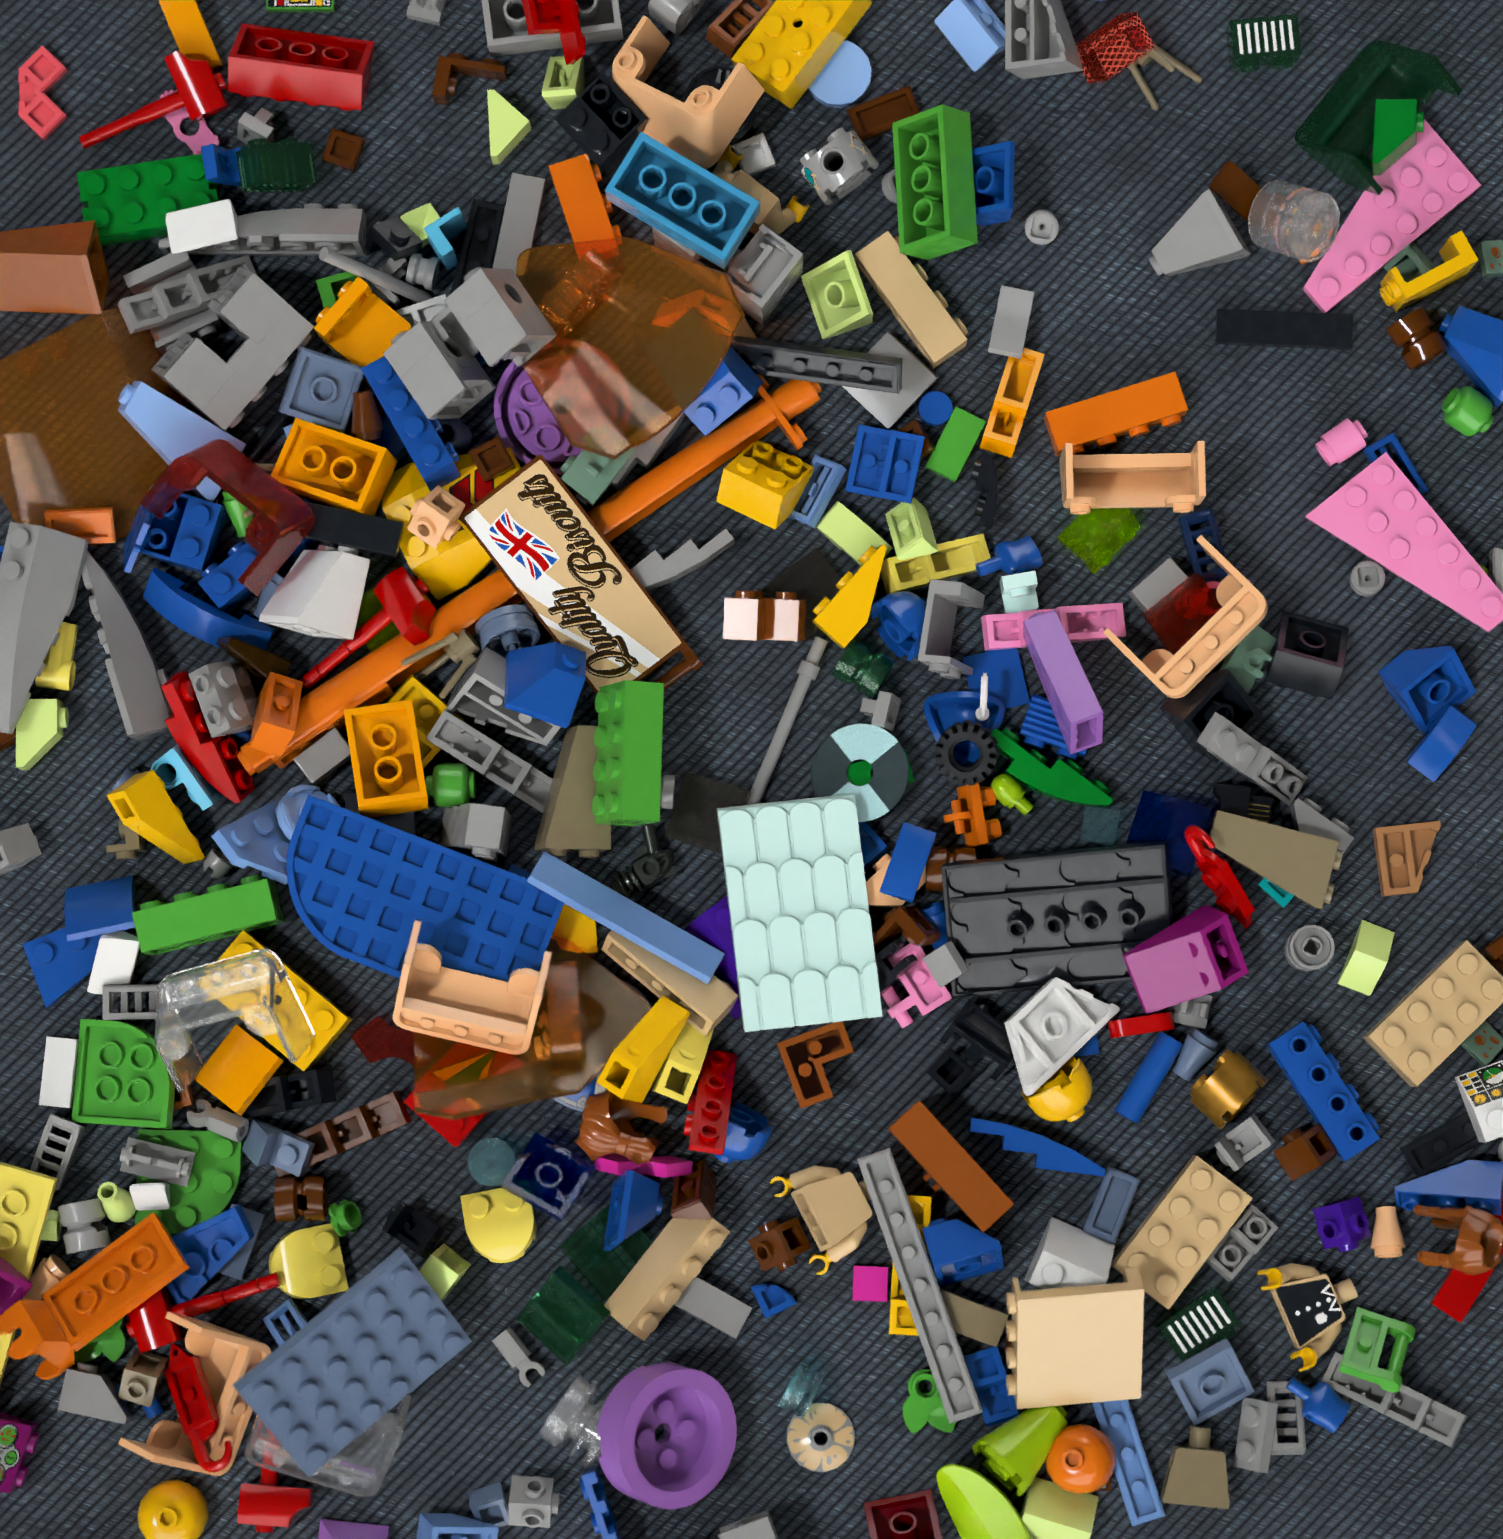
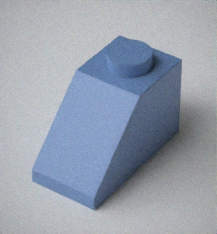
[416,1513,499,1539]

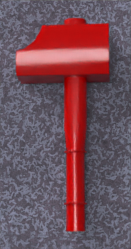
[79,51,230,149]
[300,566,436,689]
[126,1272,281,1354]
[237,1427,313,1533]

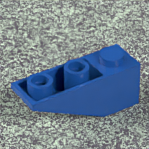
[1395,1160,1503,1216]

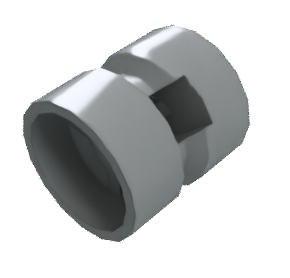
[1284,925,1335,972]
[58,1198,111,1254]

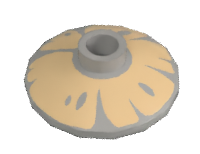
[786,1402,855,1472]

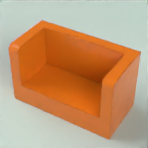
[249,671,303,756]

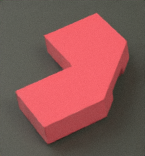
[18,45,68,141]

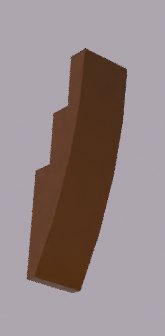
[274,1090,412,1177]

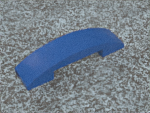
[143,567,275,651]

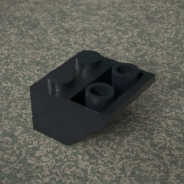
[555,72,648,175]

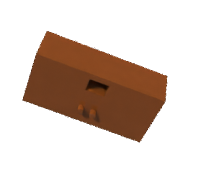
[887,1100,1014,1233]

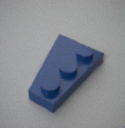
[22,928,131,1008]

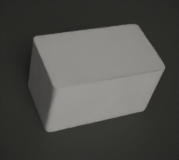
[1129,557,1191,618]
[293,727,351,786]

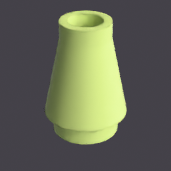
[97,1182,136,1222]

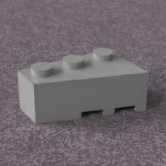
[1005,0,1084,79]
[445,647,561,746]
[439,803,512,862]

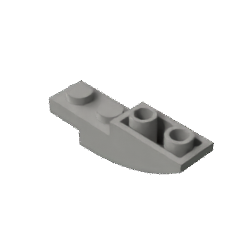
[1196,712,1308,806]

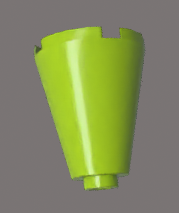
[972,1406,1067,1496]

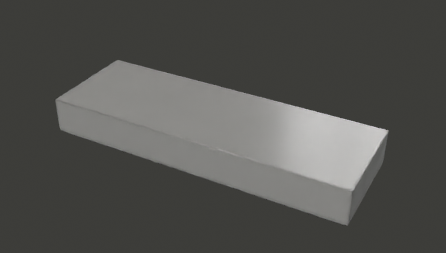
[493,173,546,277]

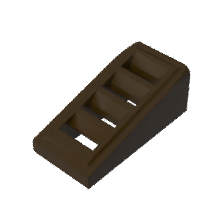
[216,637,291,683]

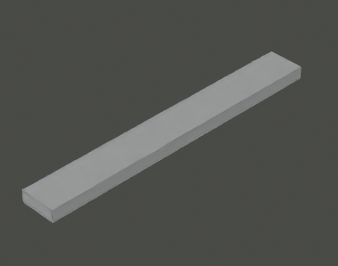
[857,1147,982,1424]

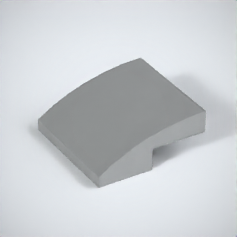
[842,332,938,430]

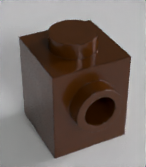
[1273,1123,1338,1181]

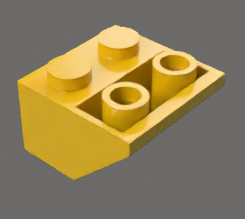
[716,440,814,529]

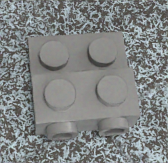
[188,660,257,738]

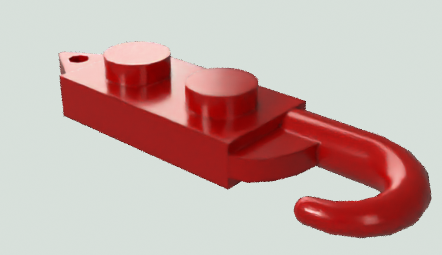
[1184,825,1255,929]
[164,1343,233,1472]

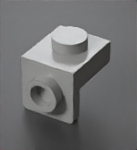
[1214,1113,1275,1172]

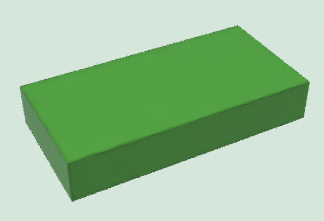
[925,407,986,483]

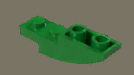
[991,728,1113,808]

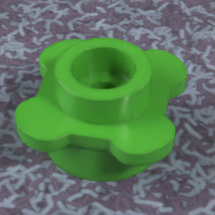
[328,1200,362,1237]

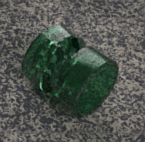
[831,638,895,700]

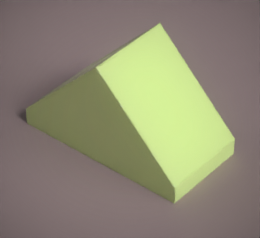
[542,56,585,109]
[487,90,531,164]
[1337,920,1395,996]

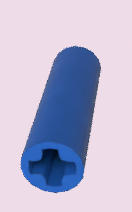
[1114,1032,1183,1124]

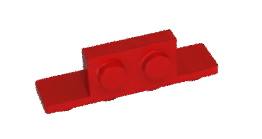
[522,0,586,65]
[683,1049,737,1155]

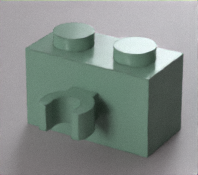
[560,425,636,506]
[1207,625,1277,694]

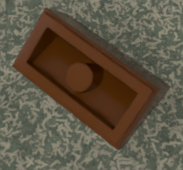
[671,1160,717,1220]

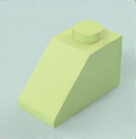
[16,699,69,771]

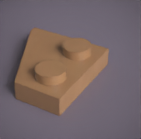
[1372,821,1441,897]

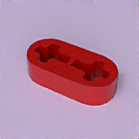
[1108,1012,1175,1039]

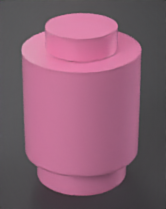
[1315,418,1368,466]

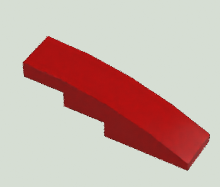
[1430,1201,1503,1323]

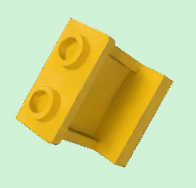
[1379,230,1478,313]

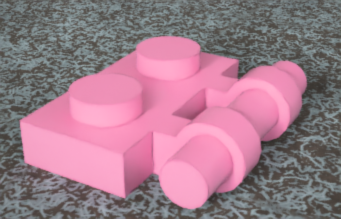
[882,943,952,1029]

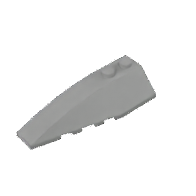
[159,203,366,256]
[0,522,89,734]
[81,549,173,742]

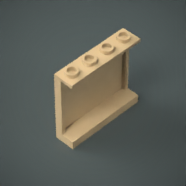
[1006,1267,1144,1409]

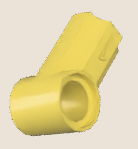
[35,622,78,691]

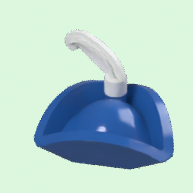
[923,673,1005,766]

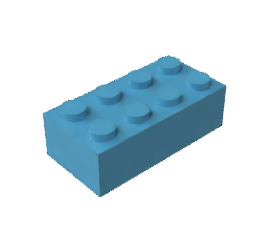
[605,132,760,270]

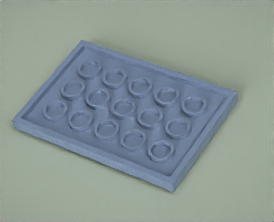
[233,1247,472,1478]

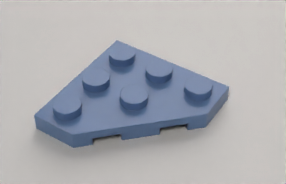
[211,796,290,885]

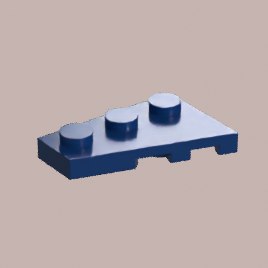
[166,1204,255,1304]
[579,1466,621,1539]

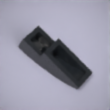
[226,1068,337,1119]

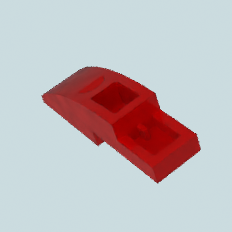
[161,670,255,804]

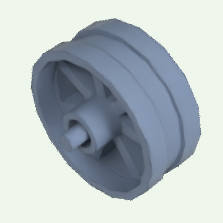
[474,604,541,659]

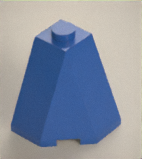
[1438,306,1503,408]

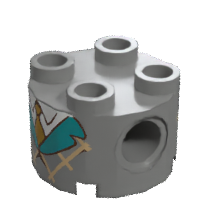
[800,127,879,205]

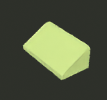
[885,497,938,560]

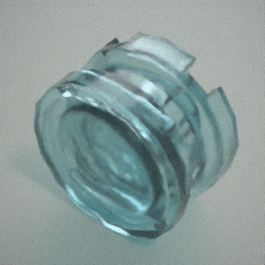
[467,1138,517,1186]
[778,1363,825,1419]

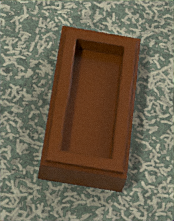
[847,85,920,141]

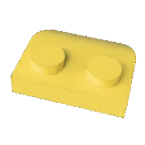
[460,1182,537,1263]
[269,1223,349,1299]

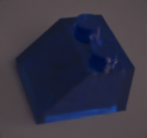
[1126,791,1212,877]
[501,1132,596,1222]

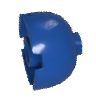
[871,591,927,661]
[714,1102,774,1163]

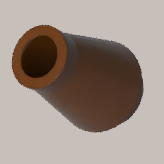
[351,390,385,441]

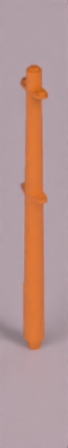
[237,374,822,776]

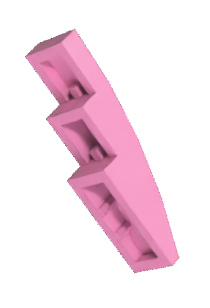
[981,603,1126,651]

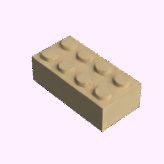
[1362,940,1503,1087]
[1111,1155,1253,1309]

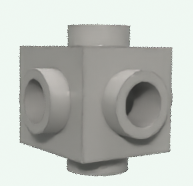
[508,1475,560,1528]

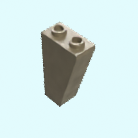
[535,725,611,858]
[1209,810,1343,909]

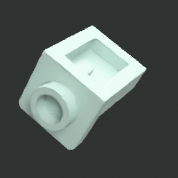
[999,571,1039,614]

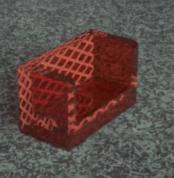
[1076,12,1155,84]

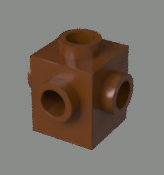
[748,1217,812,1272]

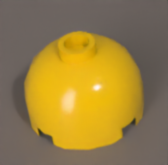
[1021,1056,1093,1122]
[137,1479,209,1539]

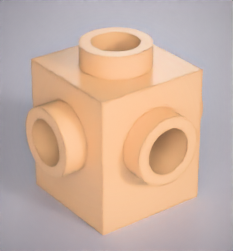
[407,485,466,549]

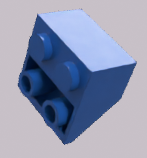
[140,486,227,574]

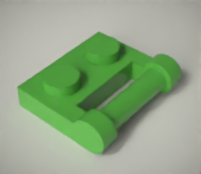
[1339,1307,1416,1392]

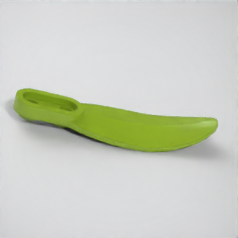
[936,1464,1031,1539]

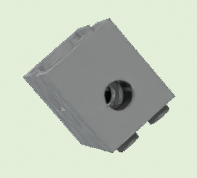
[652,224,803,325]
[151,267,314,430]
[383,267,557,419]

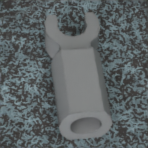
[187,1099,249,1143]
[492,1327,546,1388]

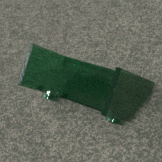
[1295,40,1463,195]

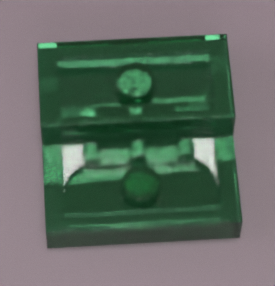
[559,1204,652,1300]
[517,1266,611,1366]

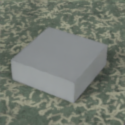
[922,941,969,988]

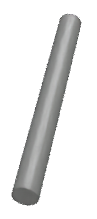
[319,247,430,303]

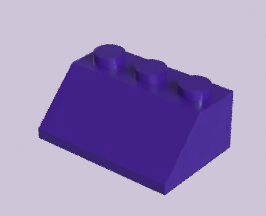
[683,896,742,1020]

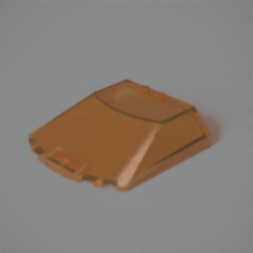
[0,307,190,546]

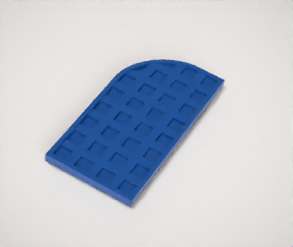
[286,795,564,982]

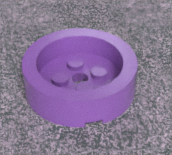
[494,340,632,479]
[597,1361,737,1509]

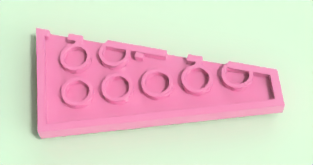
[1303,119,1481,313]
[1305,452,1503,633]

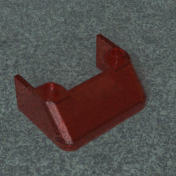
[139,439,315,596]

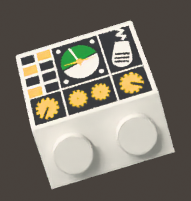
[1455,1060,1503,1142]

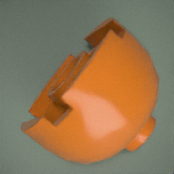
[1045,1424,1116,1494]

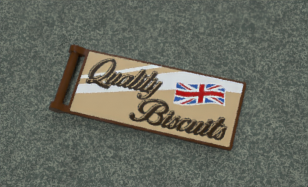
[460,455,703,694]

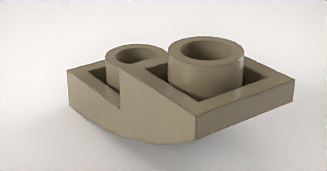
[939,1288,1009,1347]

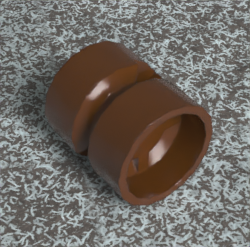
[1386,307,1448,371]
[925,847,976,891]
[274,1176,328,1222]

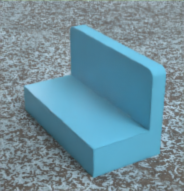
[424,207,467,271]

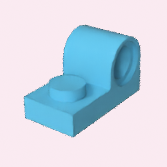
[150,744,223,811]

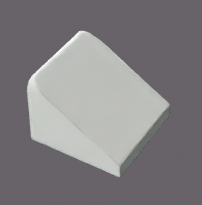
[130,1182,171,1211]

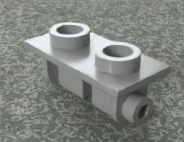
[120,1137,196,1187]

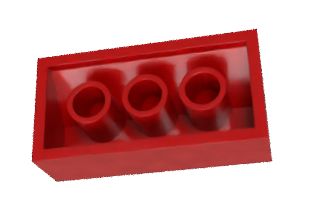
[228,23,375,111]

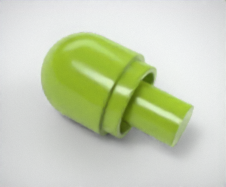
[991,774,1034,816]

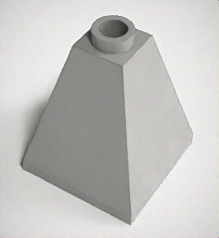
[1149,189,1251,276]

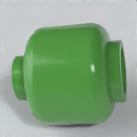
[1441,386,1494,437]
[426,763,476,807]

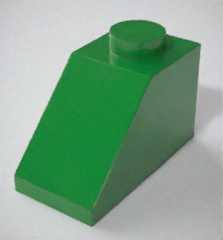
[1372,99,1424,175]

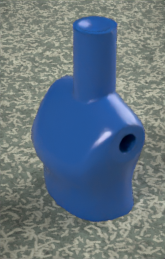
[976,535,1042,577]
[1286,1376,1351,1433]

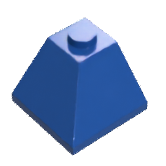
[972,141,1015,226]
[504,642,586,729]
[1378,646,1476,734]
[603,1170,663,1251]
[922,1218,1004,1287]

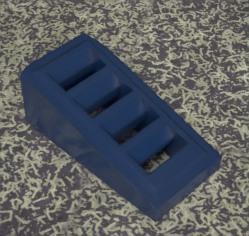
[1177,508,1228,585]

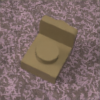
[106,818,146,860]
[118,1349,169,1407]

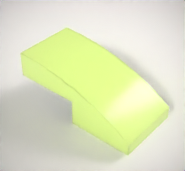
[816,501,892,566]

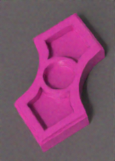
[594,1154,693,1178]

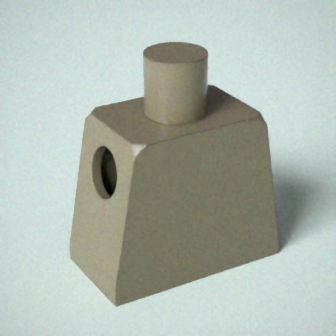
[1160,1426,1230,1509]

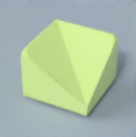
[400,203,440,248]

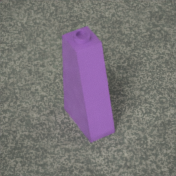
[1023,610,1103,755]

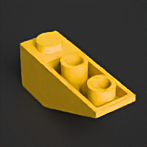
[812,544,887,649]
[106,770,205,864]
[597,995,691,1103]

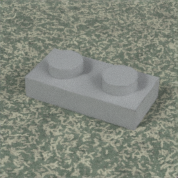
[1233,1397,1278,1473]

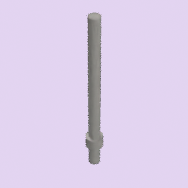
[745,636,828,805]

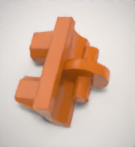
[943,782,1002,848]

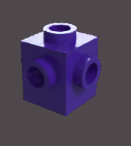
[1312,1196,1371,1252]

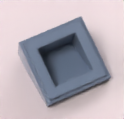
[468,1482,508,1527]

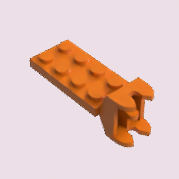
[0,1212,190,1380]

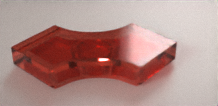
[350,1016,447,1071]

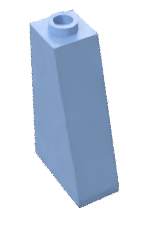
[118,381,246,502]

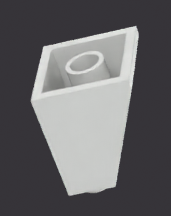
[259,545,370,640]
[1024,1217,1115,1289]

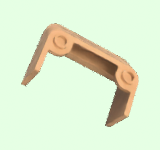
[612,15,765,169]
[1059,441,1206,515]
[1103,535,1268,699]
[393,921,552,1055]
[118,1311,271,1476]

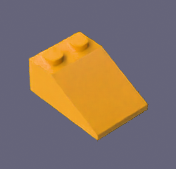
[269,418,397,516]
[344,699,429,818]

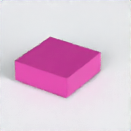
[852,1265,888,1302]

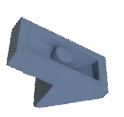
[242,1117,315,1177]

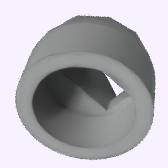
[203,849,234,879]

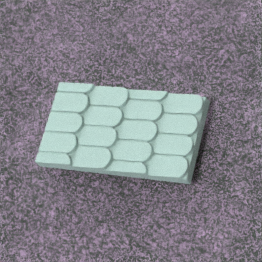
[717,793,883,1032]

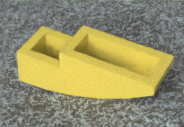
[880,533,991,595]

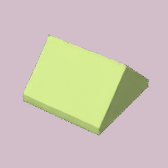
[801,250,873,339]
[1020,1477,1099,1539]

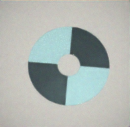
[811,724,909,822]

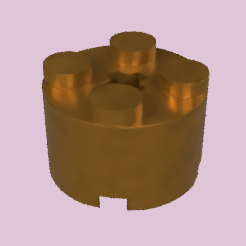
[1189,1049,1268,1130]

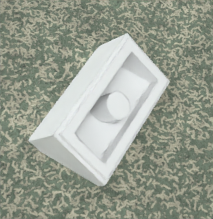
[166,199,238,254]
[87,930,140,996]
[39,1036,79,1108]

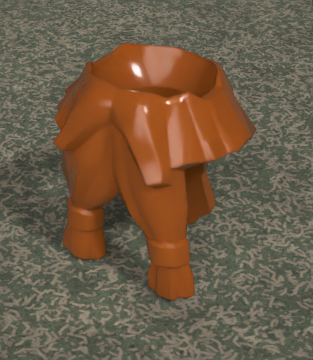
[574,1090,668,1165]
[1413,1205,1503,1275]

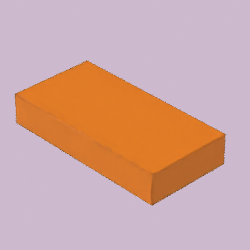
[44,507,117,544]

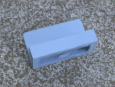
[935,0,1005,72]

